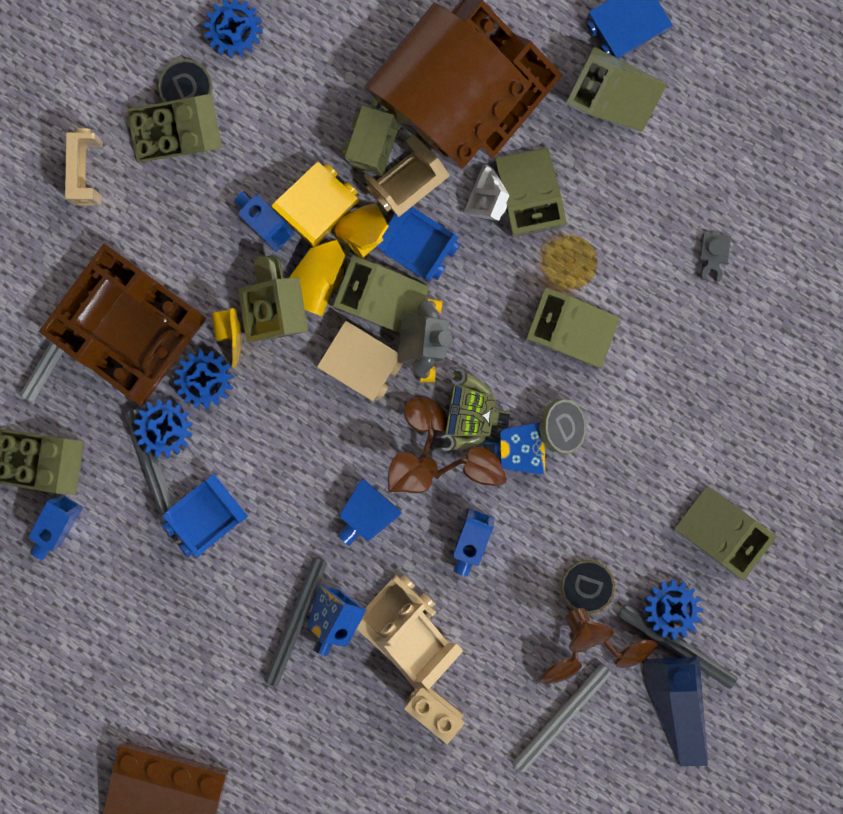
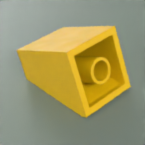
[272,162,359,247]

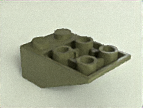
[566,47,667,131]
[126,94,222,163]
[495,148,567,238]
[333,255,429,334]
[525,287,620,369]
[0,429,84,495]
[674,486,777,581]

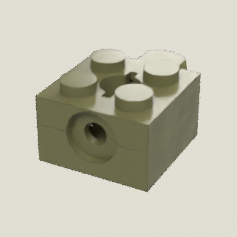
[343,98,400,177]
[238,255,308,342]

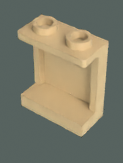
[65,128,103,206]
[364,134,450,217]
[317,321,403,402]
[357,574,436,660]
[375,603,463,690]
[404,688,464,745]

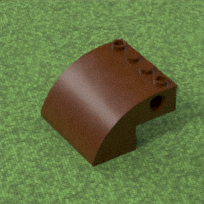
[451,0,563,159]
[364,3,532,169]
[39,243,207,406]

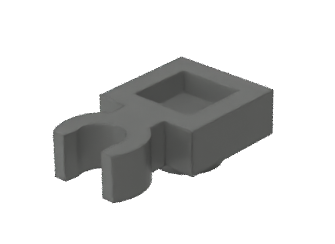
[699,232,731,282]

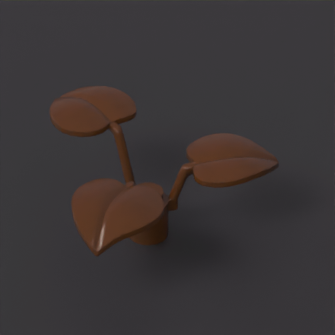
[388,395,507,493]
[536,608,658,684]

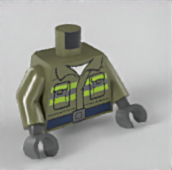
[436,367,510,451]

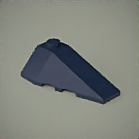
[645,657,708,766]

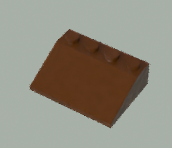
[103,741,229,814]

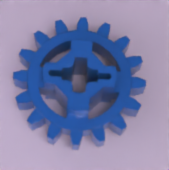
[203,0,263,59]
[174,350,234,409]
[133,399,193,459]
[642,580,703,640]

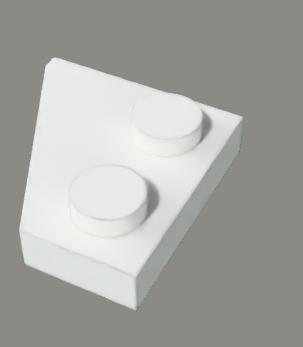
[464,164,509,221]

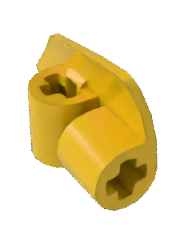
[335,203,388,258]
[289,240,346,317]
[212,308,242,368]

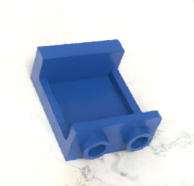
[586,0,673,59]
[375,206,460,283]
[160,474,248,559]

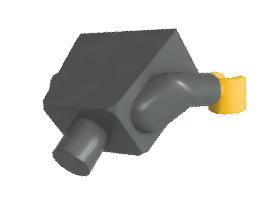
[398,298,452,382]

